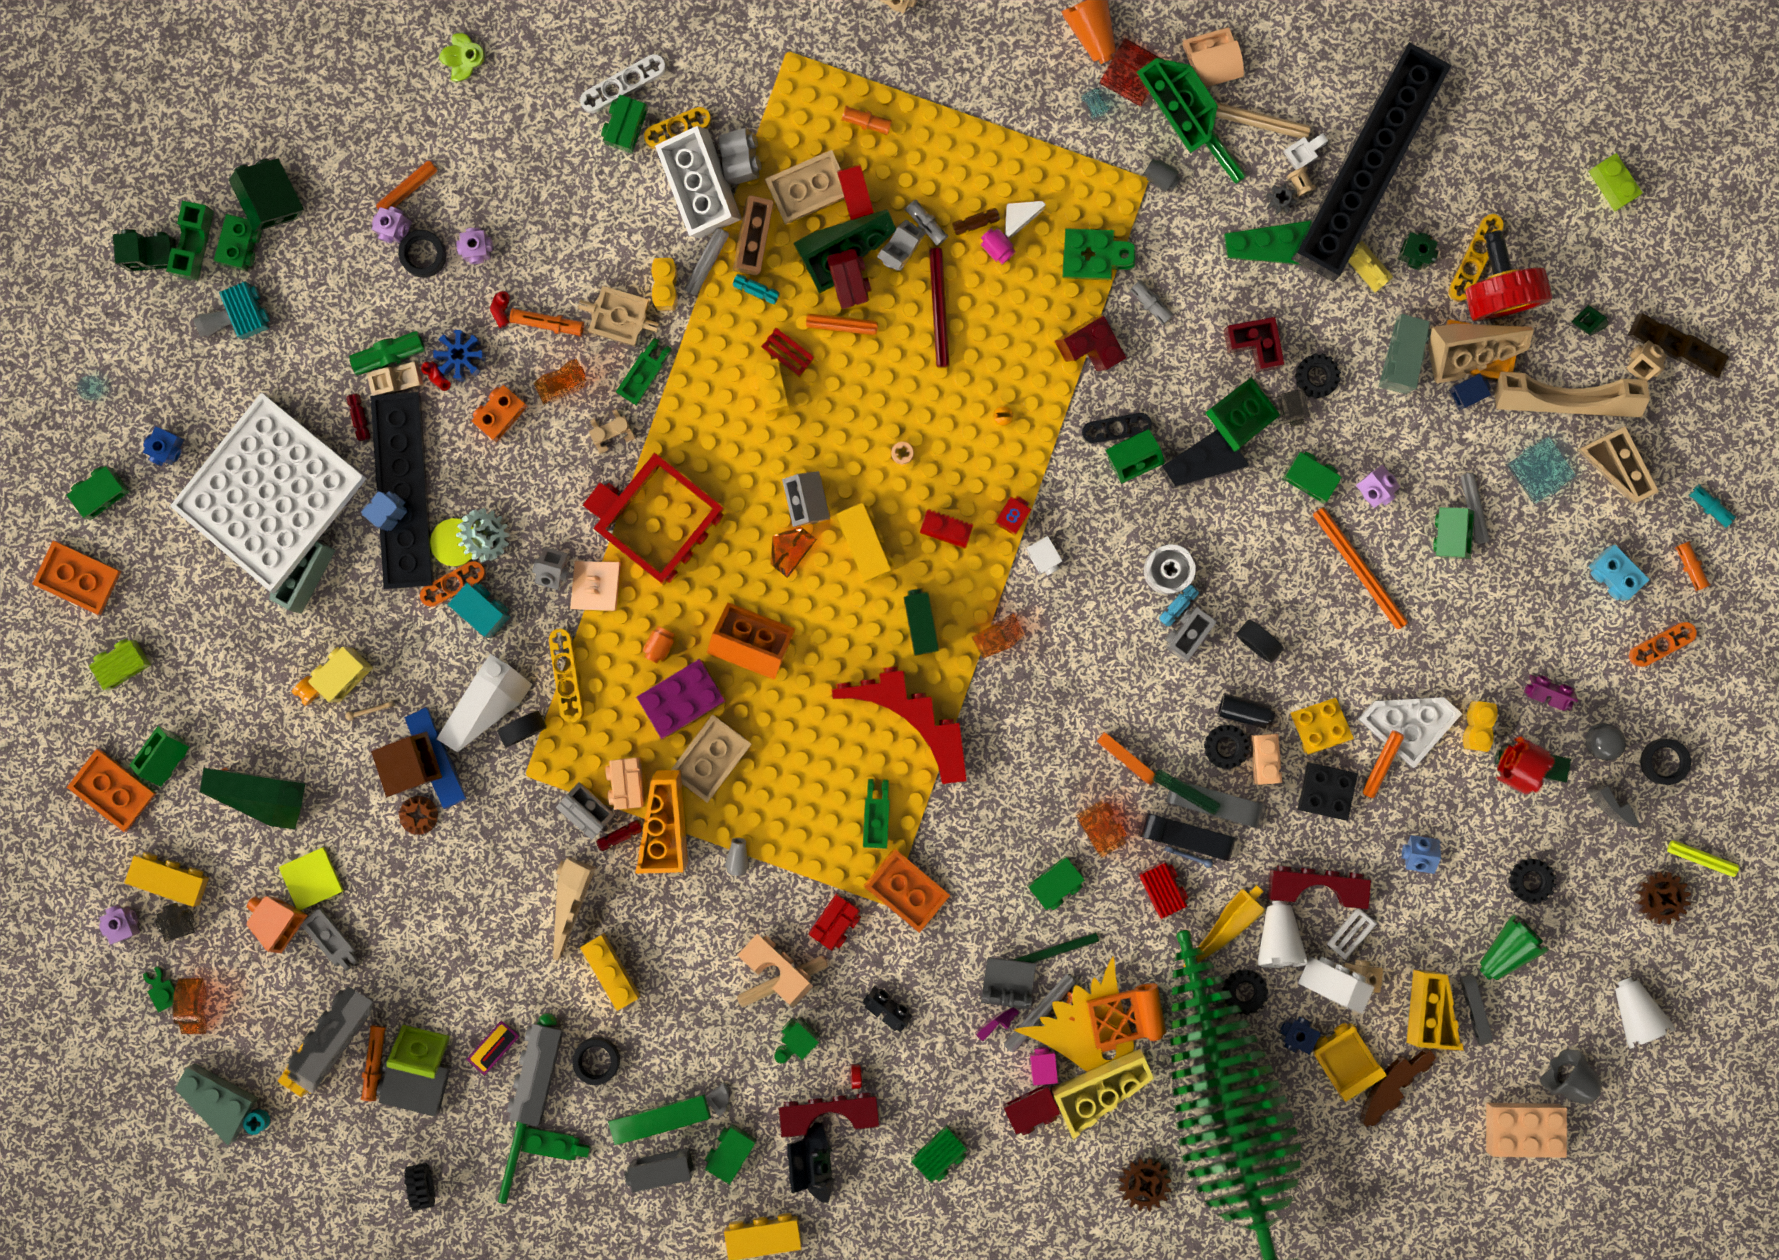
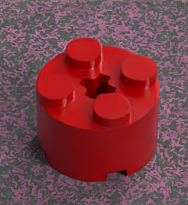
[1496,736,1555,795]

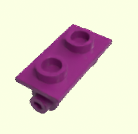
[1524,674,1578,711]

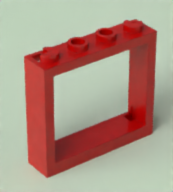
[593,452,725,585]

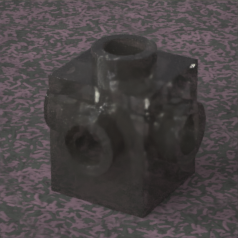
[156,902,195,942]

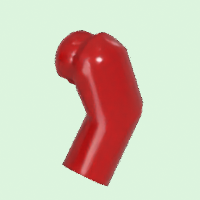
[490,291,510,329]
[421,361,451,391]

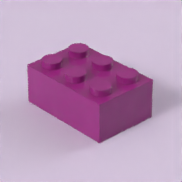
[636,659,726,739]

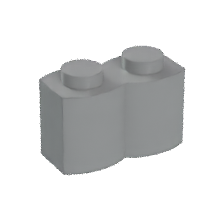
[719,128,761,186]

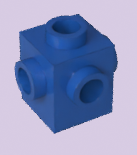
[143,426,184,466]

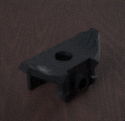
[787,1123,835,1203]

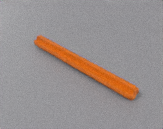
[1313,507,1408,629]

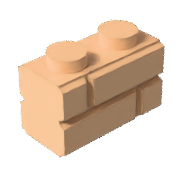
[1250,734,1282,785]
[606,757,645,810]

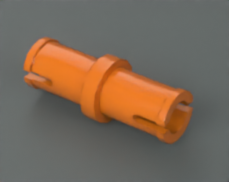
[841,105,892,135]
[1675,541,1711,591]

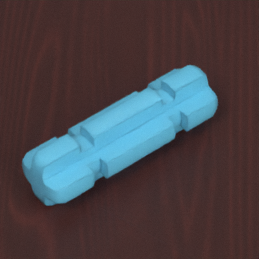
[1159,585,1199,627]

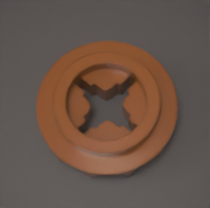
[398,796,438,835]

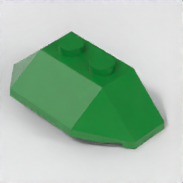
[1136,58,1218,154]

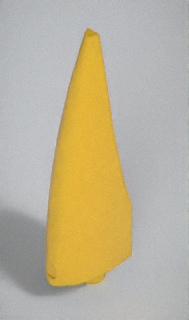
[1183,885,1266,967]

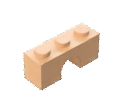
[737,934,813,1008]

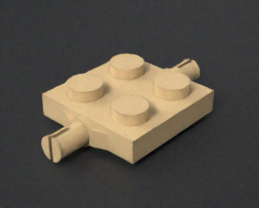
[578,285,660,347]

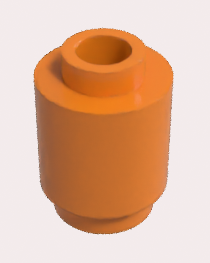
[642,626,675,664]

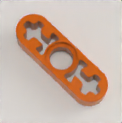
[420,561,486,607]
[1629,622,1697,667]
[1096,732,1158,786]

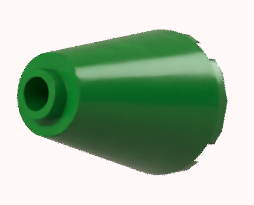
[1480,914,1549,980]

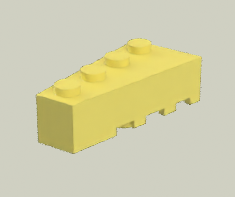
[1051,1049,1154,1140]

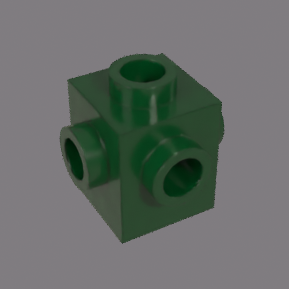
[1397,232,1439,270]

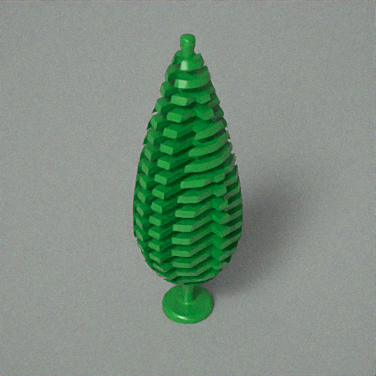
[1170,930,1301,1260]

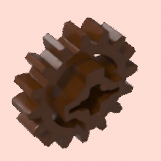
[1635,871,1691,925]
[1118,1157,1172,1212]

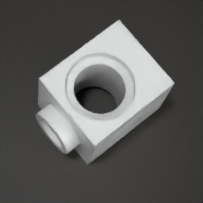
[1026,536,1062,576]

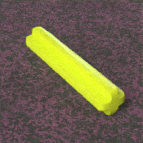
[1667,840,1739,877]

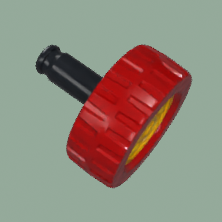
[1465,230,1552,322]

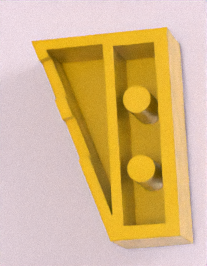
[1406,969,1464,1051]

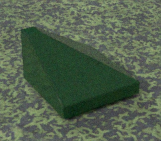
[1571,305,1608,336]

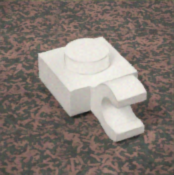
[1284,133,1328,170]

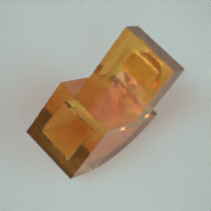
[533,358,587,405]
[173,978,207,1034]

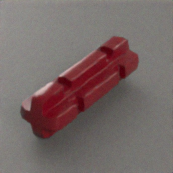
[346,394,371,441]
[596,820,643,851]

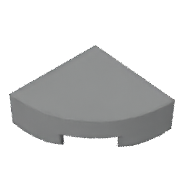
[705,1082,729,1117]

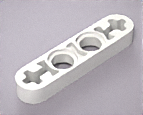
[580,54,666,113]

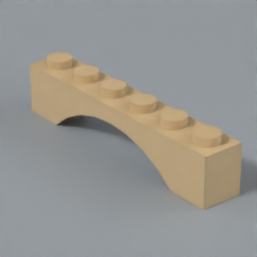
[1494,372,1650,417]

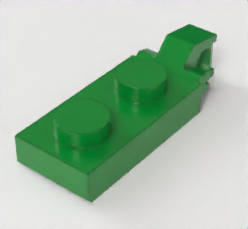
[521,1126,591,1161]

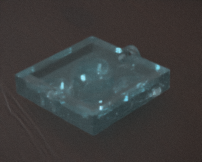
[1506,436,1576,504]

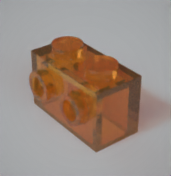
[1075,800,1127,858]

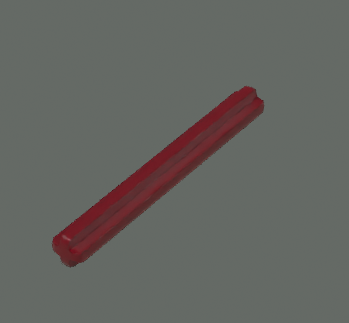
[929,247,949,368]

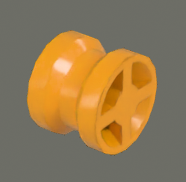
[291,675,320,706]

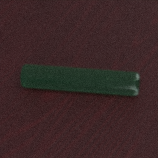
[1153,770,1221,815]

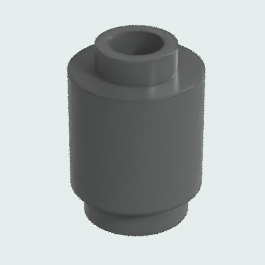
[1143,158,1181,192]

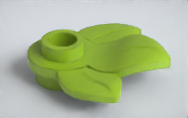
[438,33,485,82]

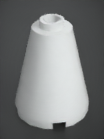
[1258,901,1307,968]
[1615,977,1676,1049]

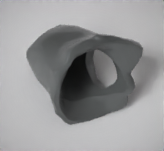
[1540,1049,1602,1104]

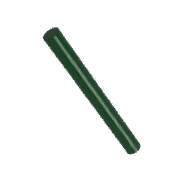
[1012,932,1099,963]

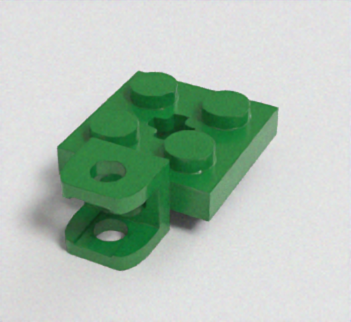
[1062,229,1136,280]

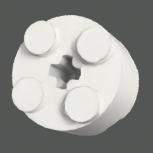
[1144,544,1196,594]

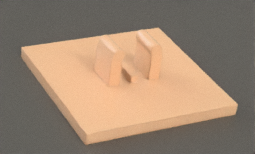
[570,561,621,611]

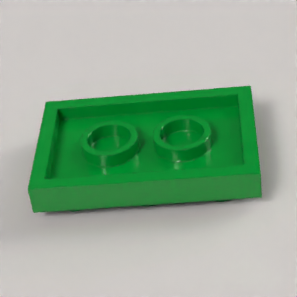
[1205,377,1280,451]

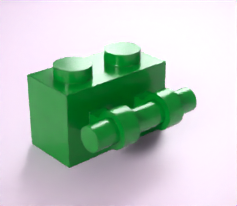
[774,1016,821,1064]

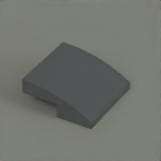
[1587,785,1640,828]

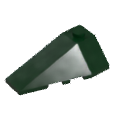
[794,209,896,294]
[199,767,305,829]

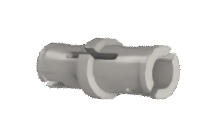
[905,199,948,246]
[1130,280,1174,325]

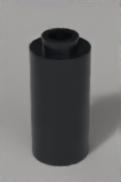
[1218,693,1275,729]

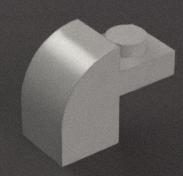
[877,220,925,271]

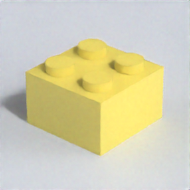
[308,646,373,703]

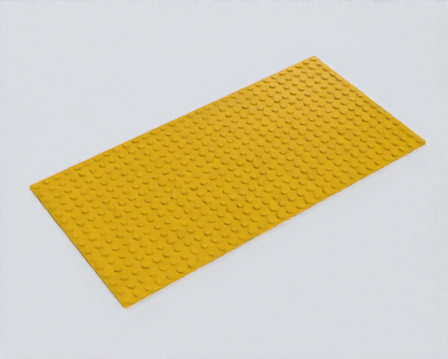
[526,52,1148,905]

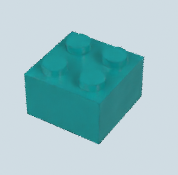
[447,583,511,639]

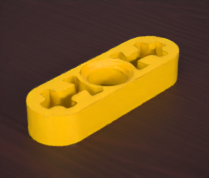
[644,107,711,149]

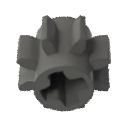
[1265,183,1296,215]

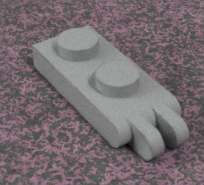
[301,908,358,971]

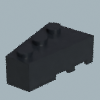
[1159,429,1250,489]

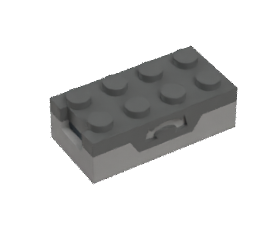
[287,986,373,1094]

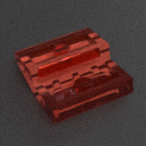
[1099,38,1162,107]

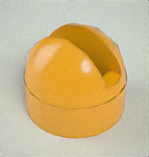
[993,406,1013,426]

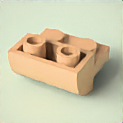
[1183,27,1244,87]

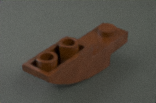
[1359,1048,1436,1128]

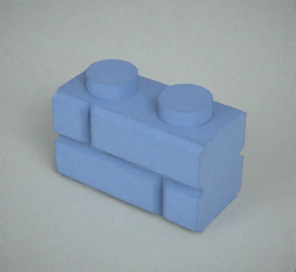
[361,491,407,531]

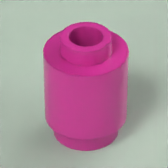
[981,228,1016,265]

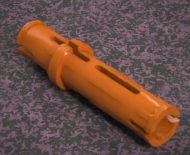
[509,308,584,337]
[361,1025,386,1101]

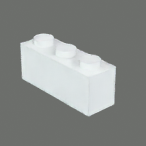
[1298,956,1374,1014]

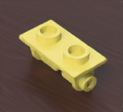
[1348,241,1393,293]

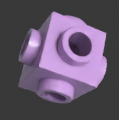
[371,206,412,244]
[457,228,493,264]
[1356,464,1400,508]
[99,904,140,945]

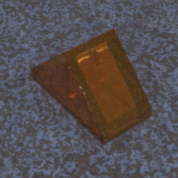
[971,613,1025,658]

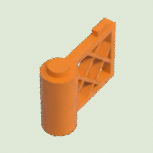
[1086,983,1167,1052]

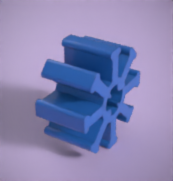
[433,330,486,381]

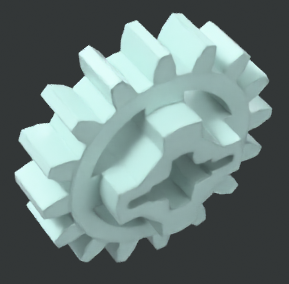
[456,508,510,562]

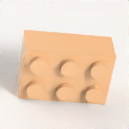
[1486,1103,1567,1158]

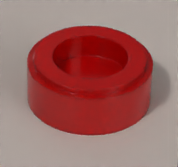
[850,1064,862,1089]

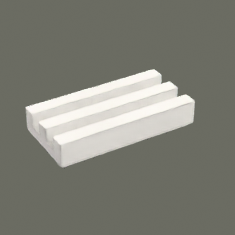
[1326,908,1377,960]

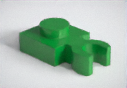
[143,966,182,1013]

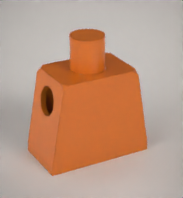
[246,896,308,953]

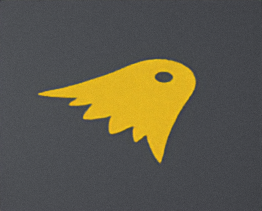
[1014,956,1134,1072]

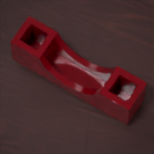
[1267,865,1371,909]
[778,1093,880,1138]

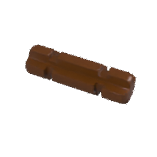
[953,208,1000,235]

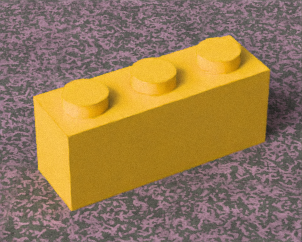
[836,503,894,583]
[124,852,209,907]
[580,933,641,1011]
[724,1213,802,1260]

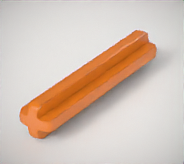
[376,160,437,210]
[806,314,878,335]
[1363,730,1404,798]

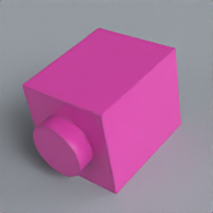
[1029,1047,1058,1086]

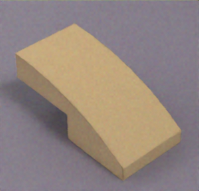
[367,361,424,396]

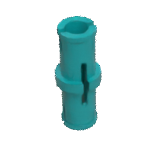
[1688,484,1736,528]

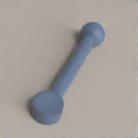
[1164,846,1213,868]

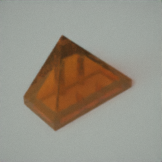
[770,526,817,578]

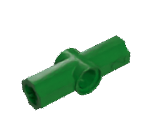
[349,331,425,376]

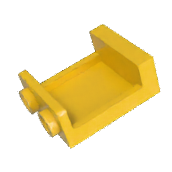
[1312,1022,1387,1102]

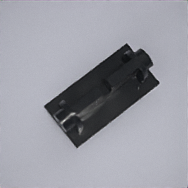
[862,986,912,1032]

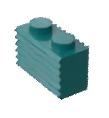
[219,281,270,340]

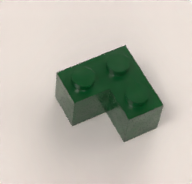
[113,229,176,272]

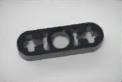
[1081,413,1152,444]

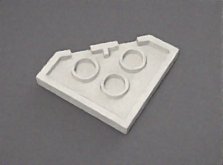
[1358,697,1462,768]

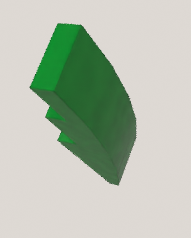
[608,1094,711,1145]

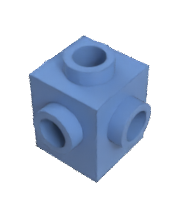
[1402,835,1441,874]

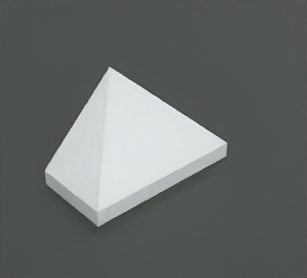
[1005,201,1046,240]

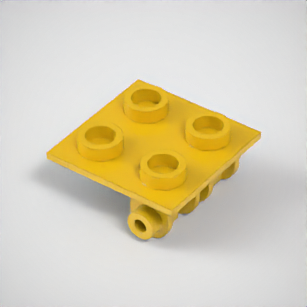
[1290,697,1354,755]

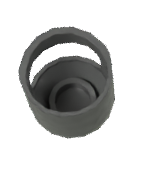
[1586,723,1626,761]

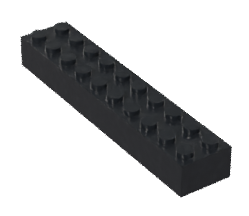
[1291,42,1452,282]

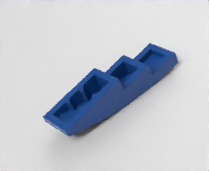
[404,707,467,809]

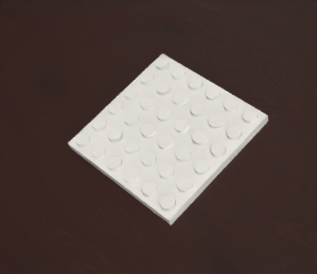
[170,393,367,594]

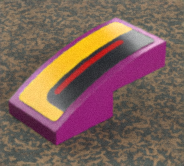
[466,1021,519,1076]

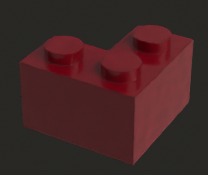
[1054,315,1126,371]
[1223,317,1285,373]

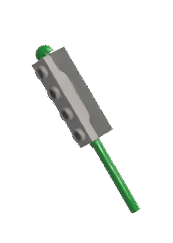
[497,1013,564,1204]

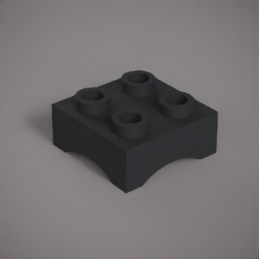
[1297,762,1358,821]

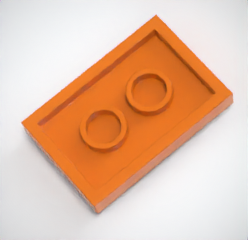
[32,540,122,615]
[66,749,157,832]
[863,848,950,933]

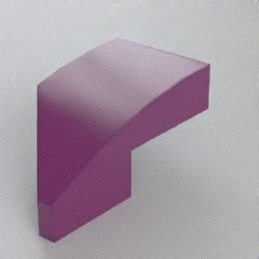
[975,1007,1019,1041]

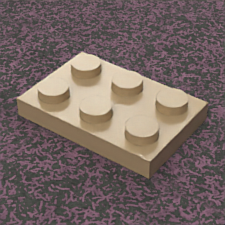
[765,150,845,225]
[671,715,752,803]

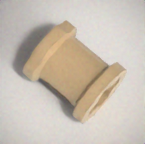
[1286,166,1317,198]

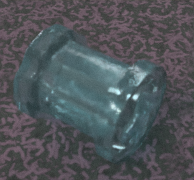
[1080,87,1111,120]

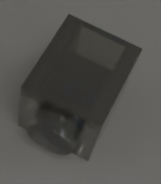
[1276,389,1310,428]

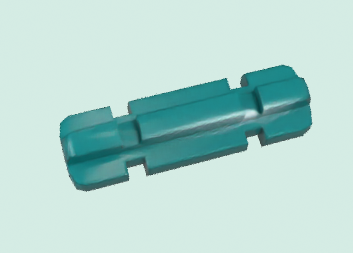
[733,274,779,304]

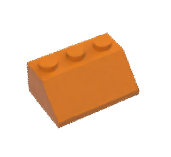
[707,602,795,680]

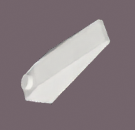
[437,654,532,753]

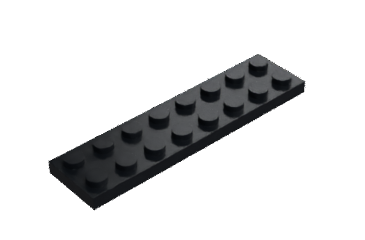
[370,392,434,590]

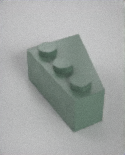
[1378,314,1431,394]
[269,540,336,614]
[175,1063,258,1145]

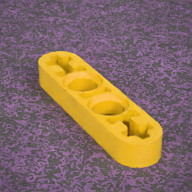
[1448,214,1503,302]
[549,629,583,723]

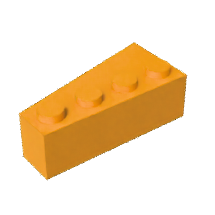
[635,770,688,874]

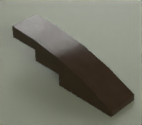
[1628,313,1729,378]

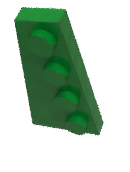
[1224,220,1311,265]

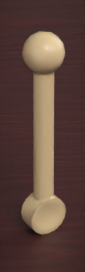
[345,701,395,721]

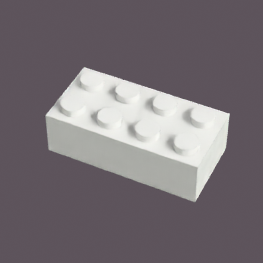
[655,126,742,238]

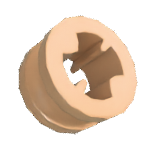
[891,442,913,465]

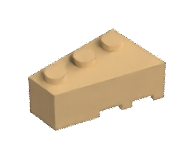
[1577,426,1659,503]

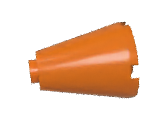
[1061,0,1116,64]

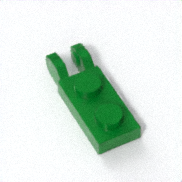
[616,338,672,406]
[863,779,890,849]

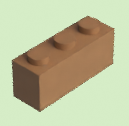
[733,195,774,276]

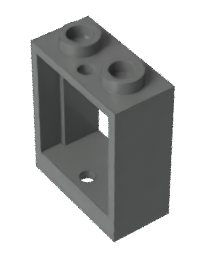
[624,1148,694,1193]

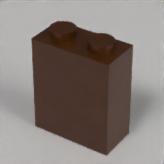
[371,731,442,798]

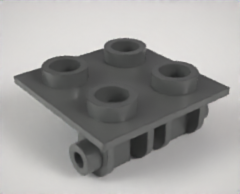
[981,957,1036,1009]

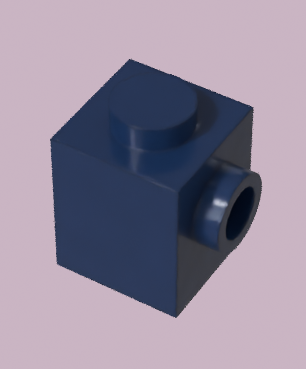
[1448,374,1491,411]

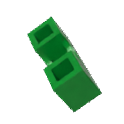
[166,200,214,281]

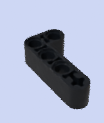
[1138,812,1236,861]

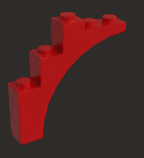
[832,666,967,784]

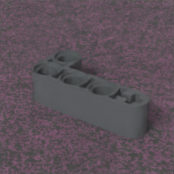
[1166,779,1267,829]

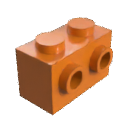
[471,385,528,443]

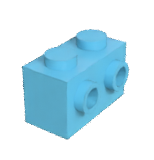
[1588,545,1650,601]

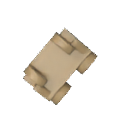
[589,409,636,454]

